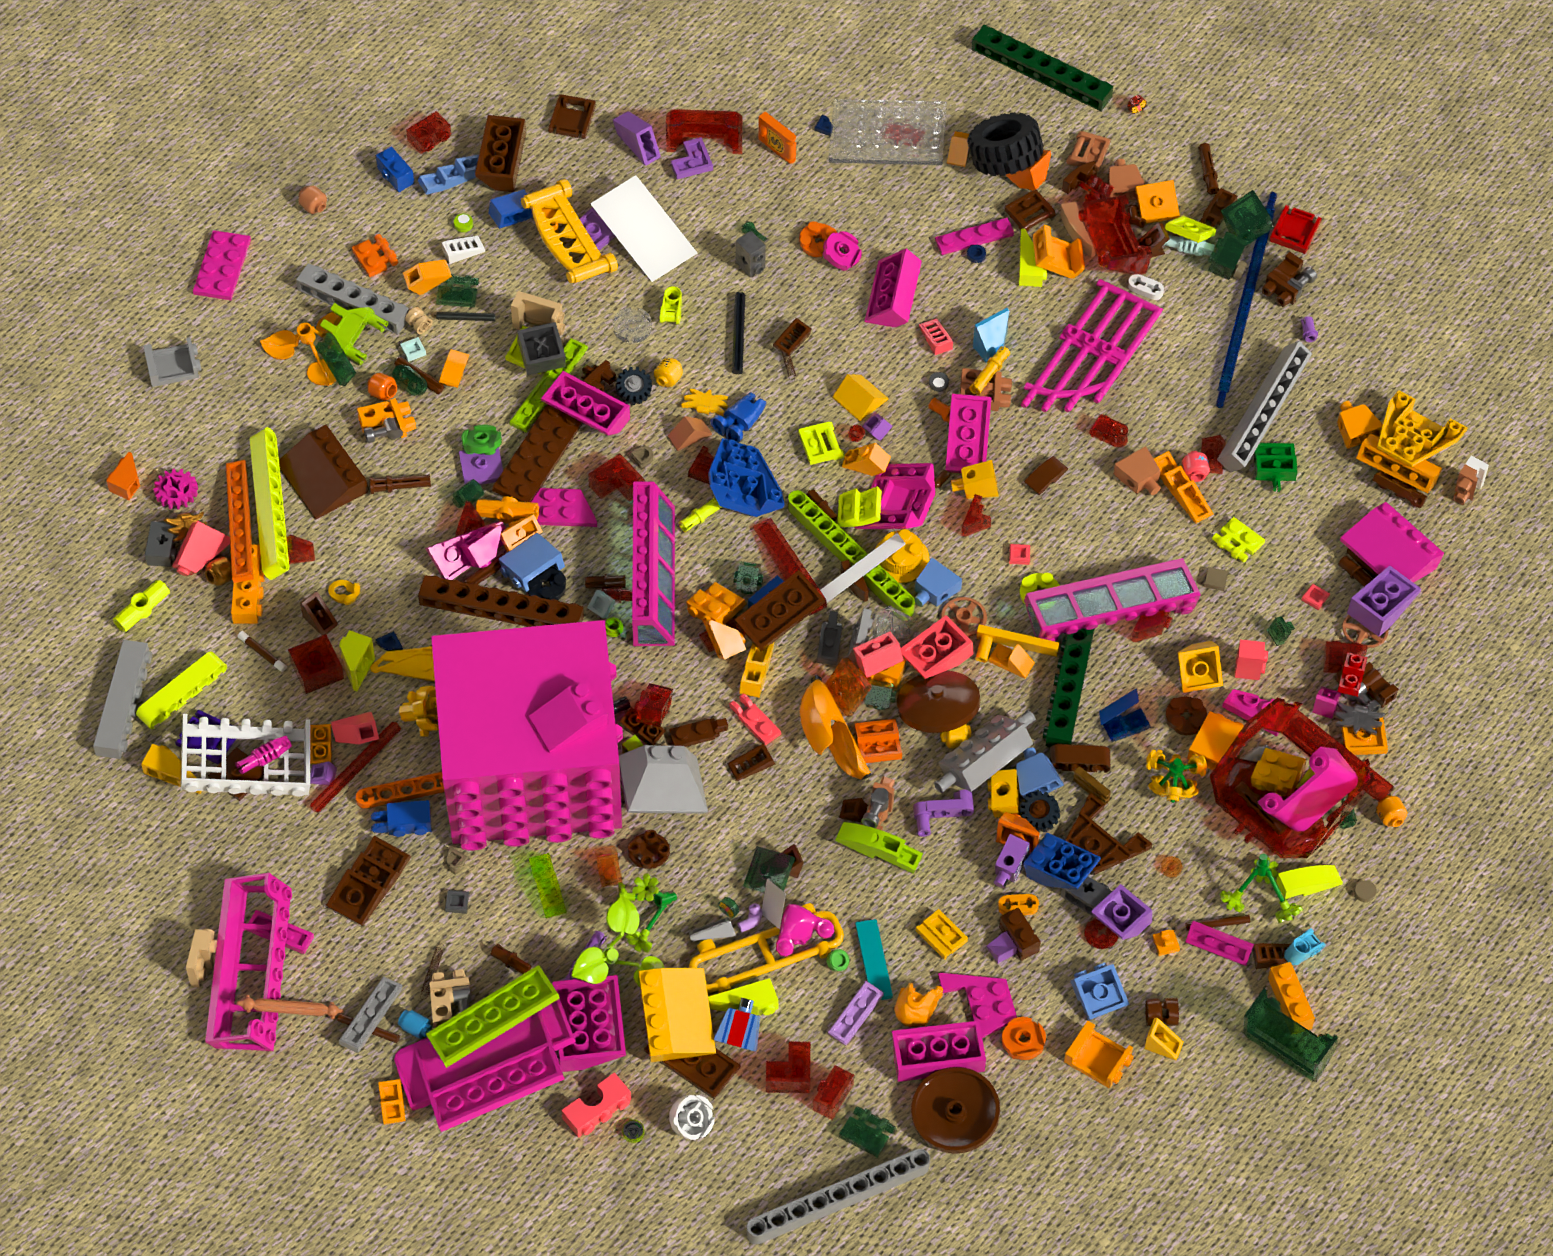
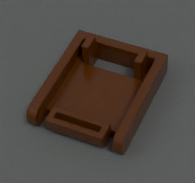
[548,94,596,139]

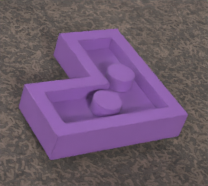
[671,137,713,180]

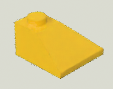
[1177,641,1223,693]

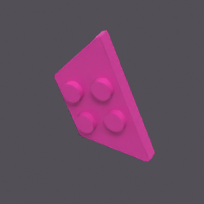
[531,488,597,527]

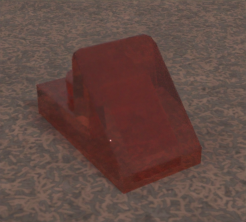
[961,494,991,537]
[455,501,485,537]

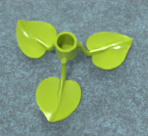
[571,896,665,987]

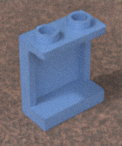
[499,533,565,592]

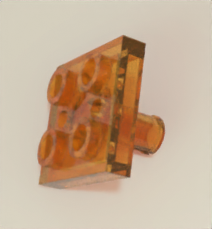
[825,657,872,717]

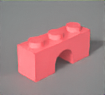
[561,1072,631,1138]

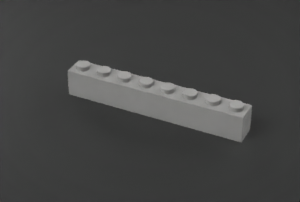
[1217,341,1312,473]

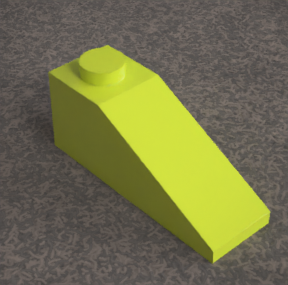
[1019,229,1047,287]
[708,978,779,1016]

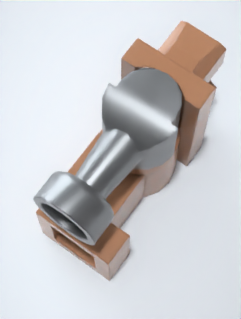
[861,776,895,831]

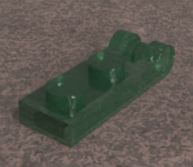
[315,332,356,386]

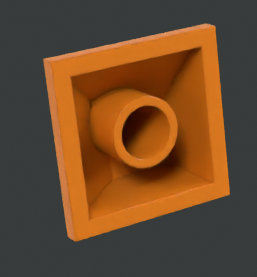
[1006,150,1051,190]
[996,812,1040,854]

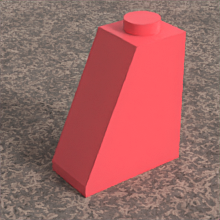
[172,521,230,576]

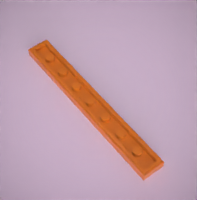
[226,460,254,583]

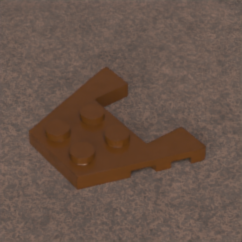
[1065,793,1152,875]

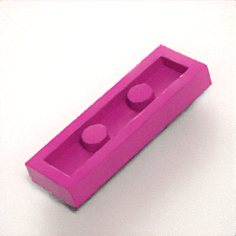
[247,910,314,955]
[1185,921,1254,966]

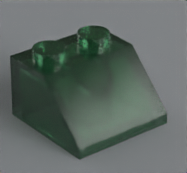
[1221,190,1274,248]

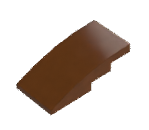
[326,835,411,926]

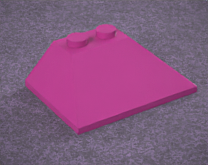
[855,463,935,529]

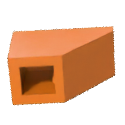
[106,452,140,500]

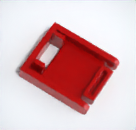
[1269,205,1322,254]

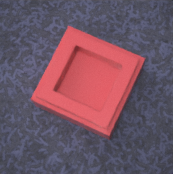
[1009,544,1030,565]
[1301,584,1330,610]

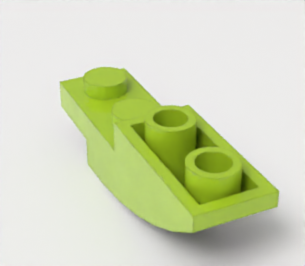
[835,822,923,874]

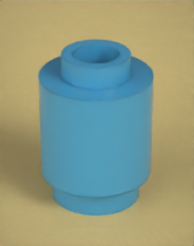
[398,1010,432,1039]

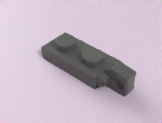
[817,611,842,665]

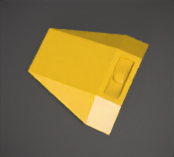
[1377,390,1468,467]

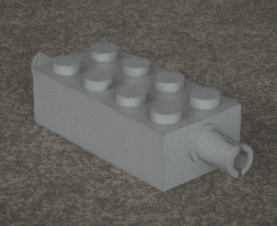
[934,710,1036,793]

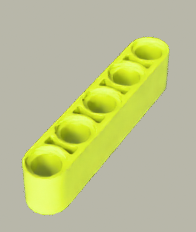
[136,652,227,730]

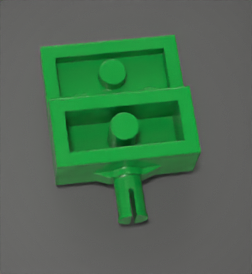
[1254,443,1298,492]

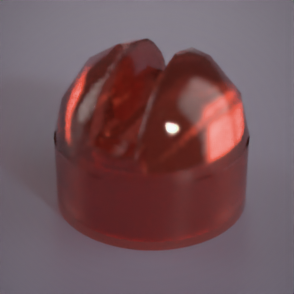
[848,425,865,442]

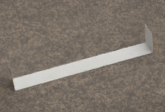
[810,527,905,615]

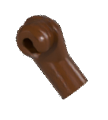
[934,470,950,488]

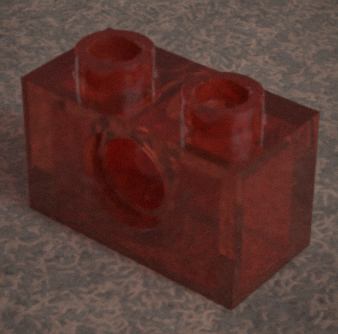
[634,683,673,727]

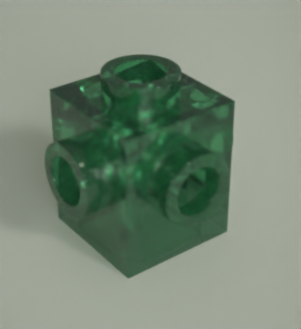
[733,561,764,594]

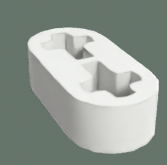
[1128,274,1164,300]

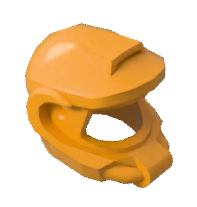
[894,982,943,1027]

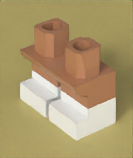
[1453,456,1489,505]

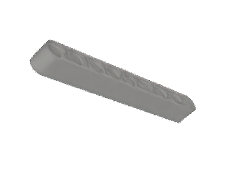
[747,1149,930,1244]

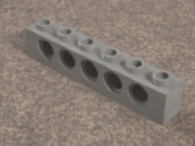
[296,263,409,335]

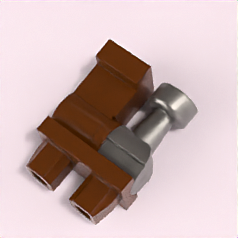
[1262,252,1317,307]
[1335,662,1399,712]

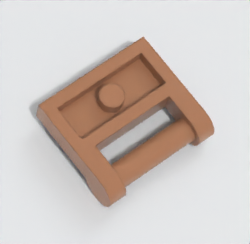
[1066,131,1111,172]

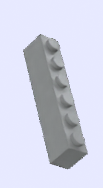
[93,640,152,759]

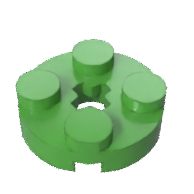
[461,425,502,455]

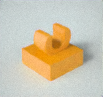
[1152,929,1180,956]

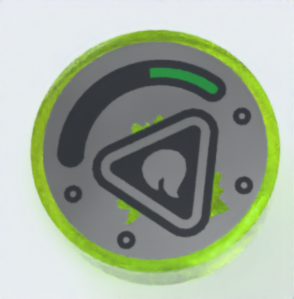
[622,1120,645,1143]

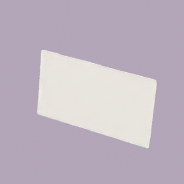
[591,175,697,282]

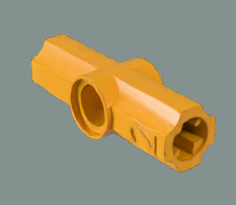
[476,496,539,523]

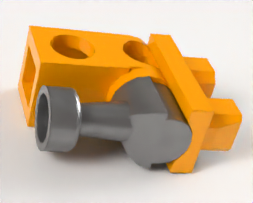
[357,398,416,443]

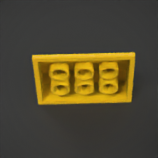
[639,968,716,1062]

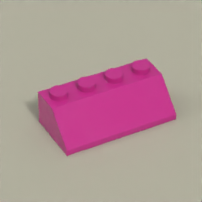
[864,248,922,327]
[541,371,630,435]
[892,1021,986,1082]

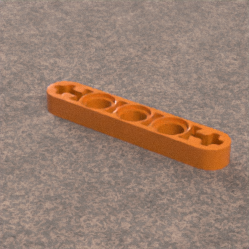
[356,772,445,809]

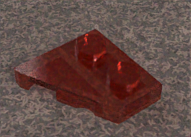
[688,446,714,485]

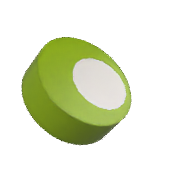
[454,214,473,232]

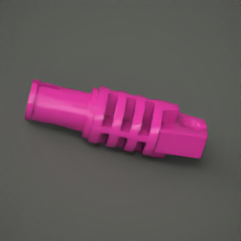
[236,735,292,774]

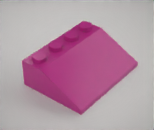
[1340,502,1444,583]
[552,975,626,1072]

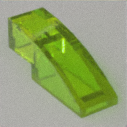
[528,853,567,919]

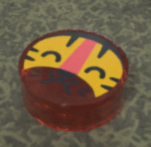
[1127,95,1147,114]

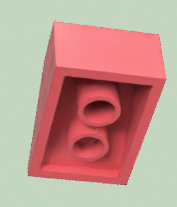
[900,615,973,679]

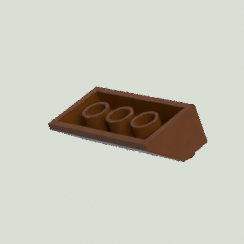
[475,115,526,192]

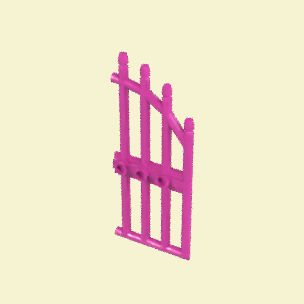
[1021,279,1163,412]

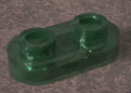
[392,365,427,396]

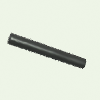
[436,312,496,321]

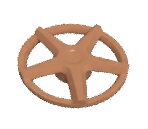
[941,597,987,637]
[1342,615,1388,648]

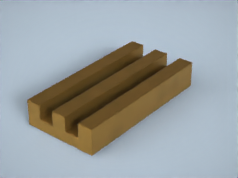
[1073,767,1111,805]

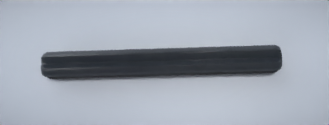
[732,292,745,374]

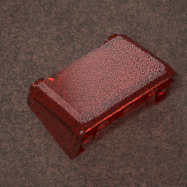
[666,109,744,154]
[1078,195,1152,275]

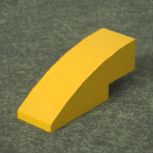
[739,642,775,698]

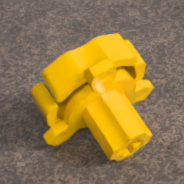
[399,685,439,737]

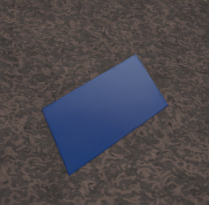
[1099,688,1139,725]

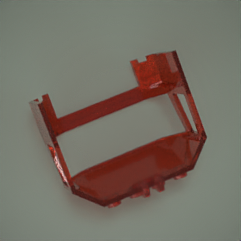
[1210,698,1375,858]

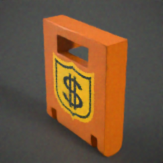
[758,111,796,164]

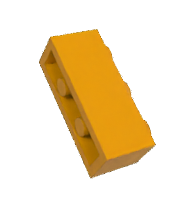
[1268,962,1315,1035]

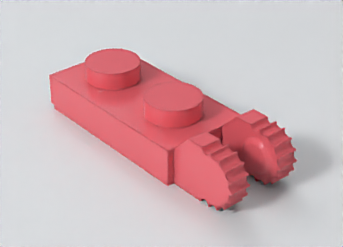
[729,693,781,746]

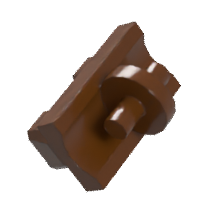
[581,360,616,391]

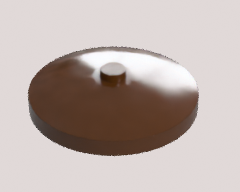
[897,671,981,733]
[911,1067,1000,1154]

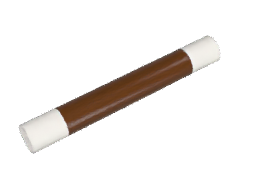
[237,631,287,672]

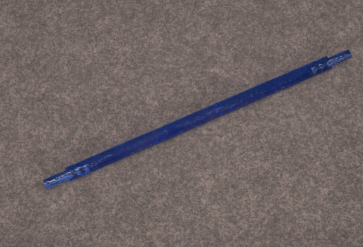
[1216,192,1277,408]

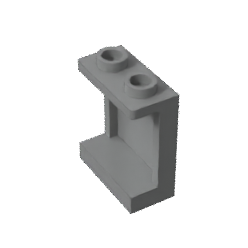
[143,337,201,387]

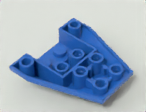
[708,438,785,517]

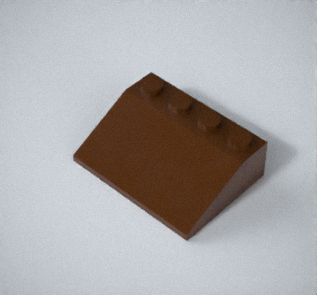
[279,424,368,519]

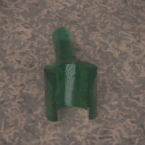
[741,221,767,242]

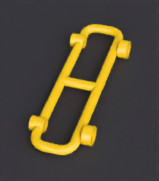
[688,903,844,993]

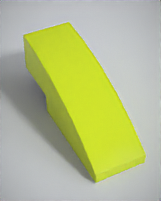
[1276,865,1343,899]

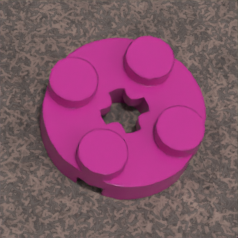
[823,231,862,271]

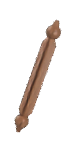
[237,995,343,1020]

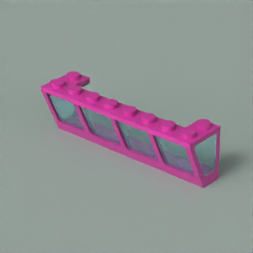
[632,481,675,646]
[1024,558,1201,642]

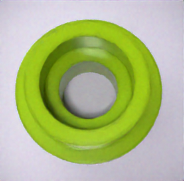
[605,617,624,637]

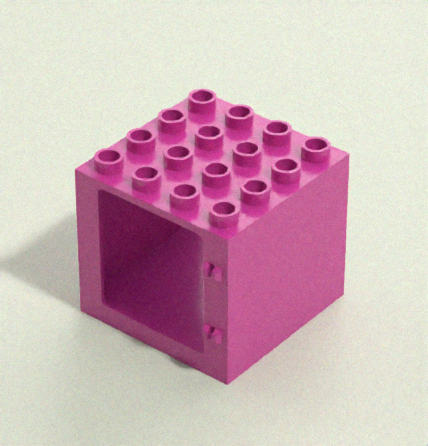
[431,620,623,851]

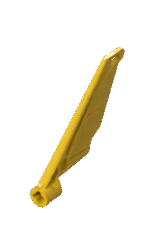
[370,646,435,682]

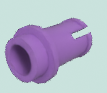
[1301,316,1318,342]

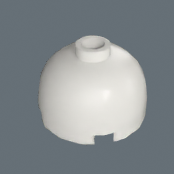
[669,1095,715,1139]

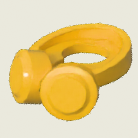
[328,580,360,605]

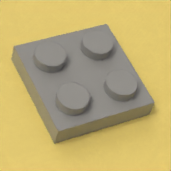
[846,608,873,663]

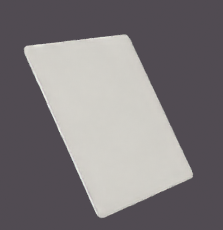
[762,879,786,929]

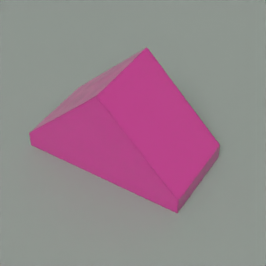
[1312,686,1341,719]

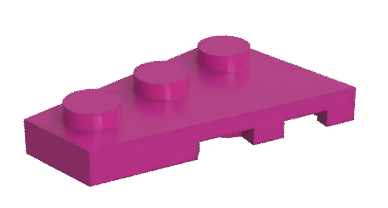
[1222,689,1297,736]

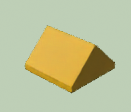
[833,374,889,421]

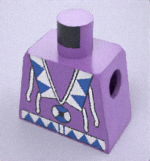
[993,834,1030,889]

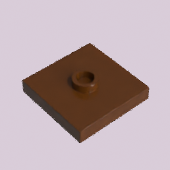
[208,747,264,801]

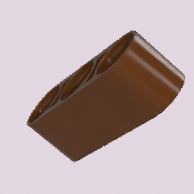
[1050,744,1111,773]

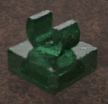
[1267,616,1295,646]

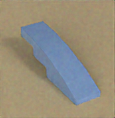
[418,154,479,195]

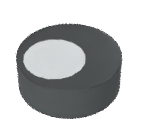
[929,372,949,392]

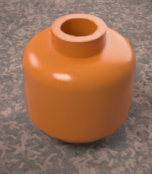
[367,373,397,401]

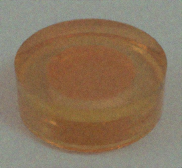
[1161,856,1182,878]

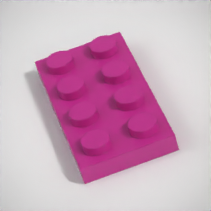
[193,230,251,300]
[945,394,992,474]

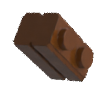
[999,908,1041,961]

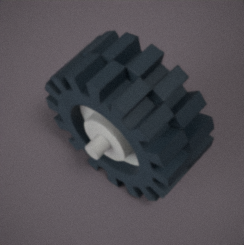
[616,367,652,405]

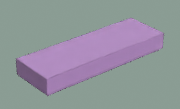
[828,981,884,1046]

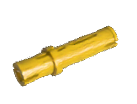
[969,346,1010,395]

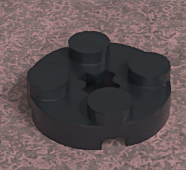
[527,566,566,600]

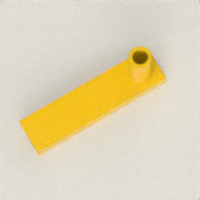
[975,624,1059,663]

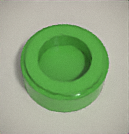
[827,949,849,972]

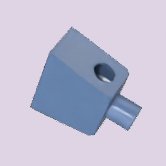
[914,557,962,607]
[1016,748,1064,798]

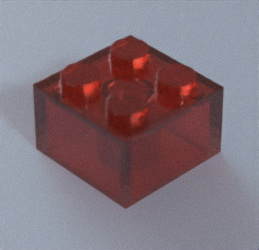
[288,634,344,694]

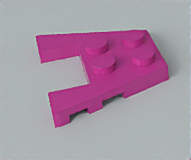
[938,973,1017,1038]

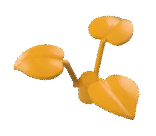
[260,308,345,386]

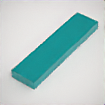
[855,919,893,1000]

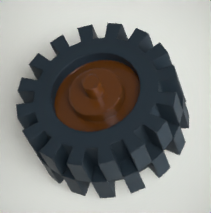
[1021,791,1060,832]

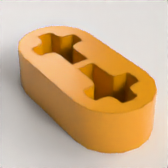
[998,894,1039,915]

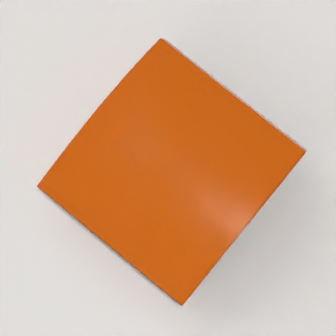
[854,719,902,763]

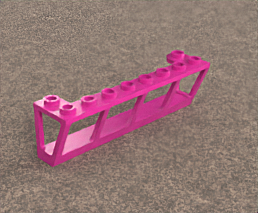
[205,873,292,1051]

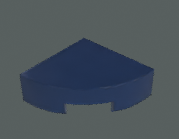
[814,114,833,137]
[375,631,403,651]

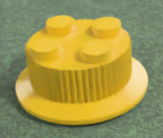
[874,529,929,583]

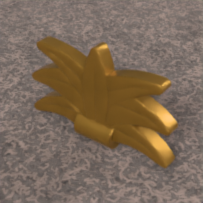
[164,512,207,542]

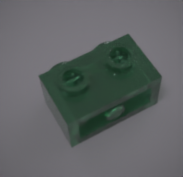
[1208,232,1247,280]

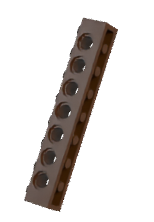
[418,575,584,627]

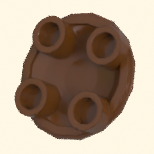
[628,830,670,869]

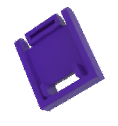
[175,710,236,765]

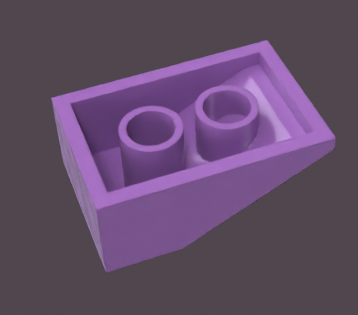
[1347,566,1422,637]

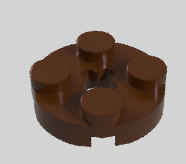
[1165,696,1207,736]

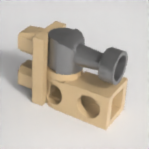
[429,969,471,1028]

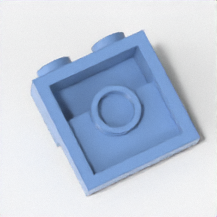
[1070,962,1129,1020]

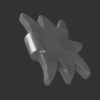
[1335,702,1385,735]

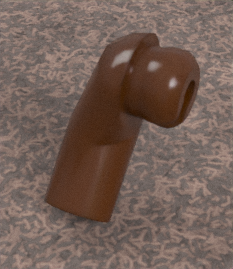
[1126,205,1146,228]

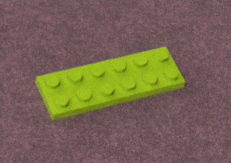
[426,965,560,1068]

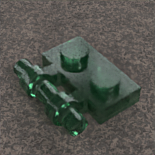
[436,274,479,308]
[839,1106,896,1158]

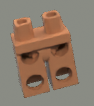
[960,368,1012,411]

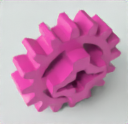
[154,469,198,510]

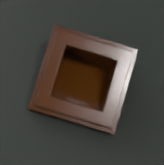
[839,798,868,823]

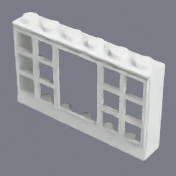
[181,714,310,797]

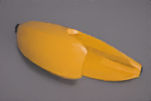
[800,675,871,780]

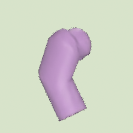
[737,903,763,933]

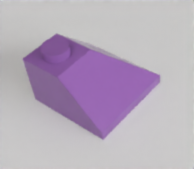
[1091,884,1152,940]

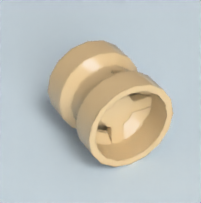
[405,307,432,334]

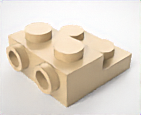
[186,929,217,988]

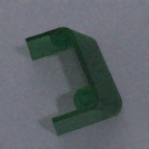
[1243,988,1338,1082]

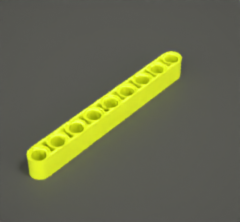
[250,427,289,580]

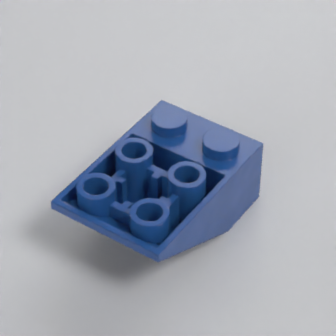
[1024,832,1101,890]

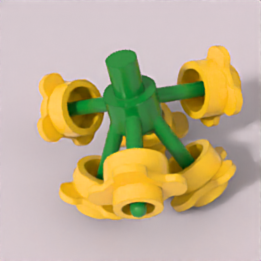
[1146,749,1207,803]

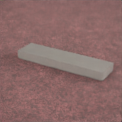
[339,976,402,1053]

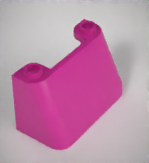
[1258,747,1358,832]

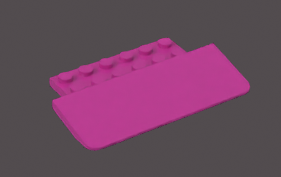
[394,999,576,1132]

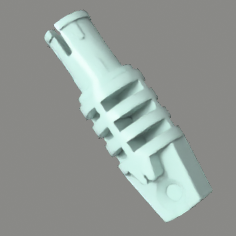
[1163,235,1215,256]

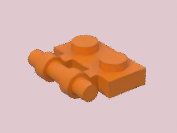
[352,234,399,277]

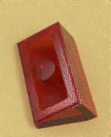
[1201,435,1226,474]

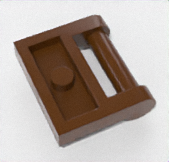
[1005,190,1056,232]

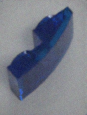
[1103,708,1151,742]

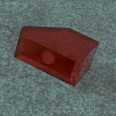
[1131,600,1173,642]

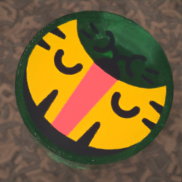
[718,897,739,918]

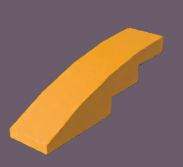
[1154,451,1213,524]

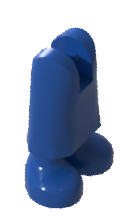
[710,392,766,443]

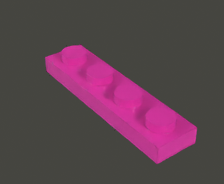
[935,218,1014,255]

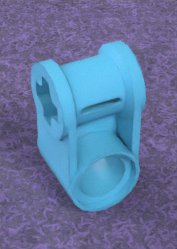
[1284,928,1326,965]

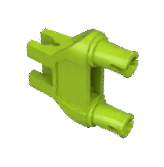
[320,303,388,365]

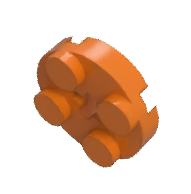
[799,221,837,257]
[1002,1017,1046,1060]

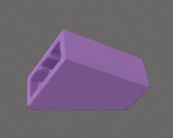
[613,111,661,166]

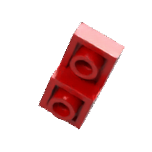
[1337,652,1368,697]

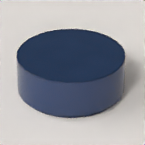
[967,245,986,263]

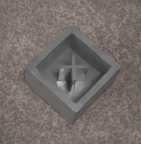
[517,322,566,375]

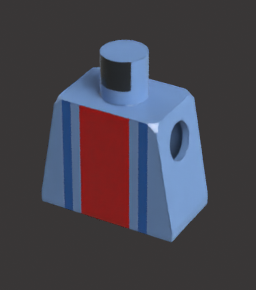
[714,997,760,1051]

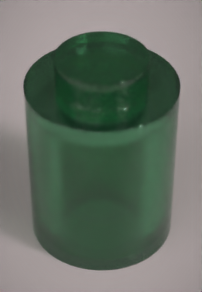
[452,479,484,509]

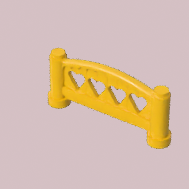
[521,179,618,284]

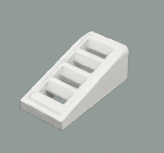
[442,236,485,264]

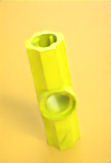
[113,580,170,632]

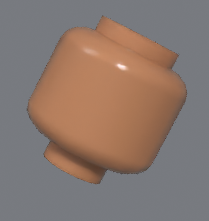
[298,185,327,214]

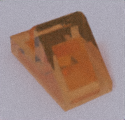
[594,846,622,887]

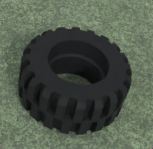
[967,112,1044,176]

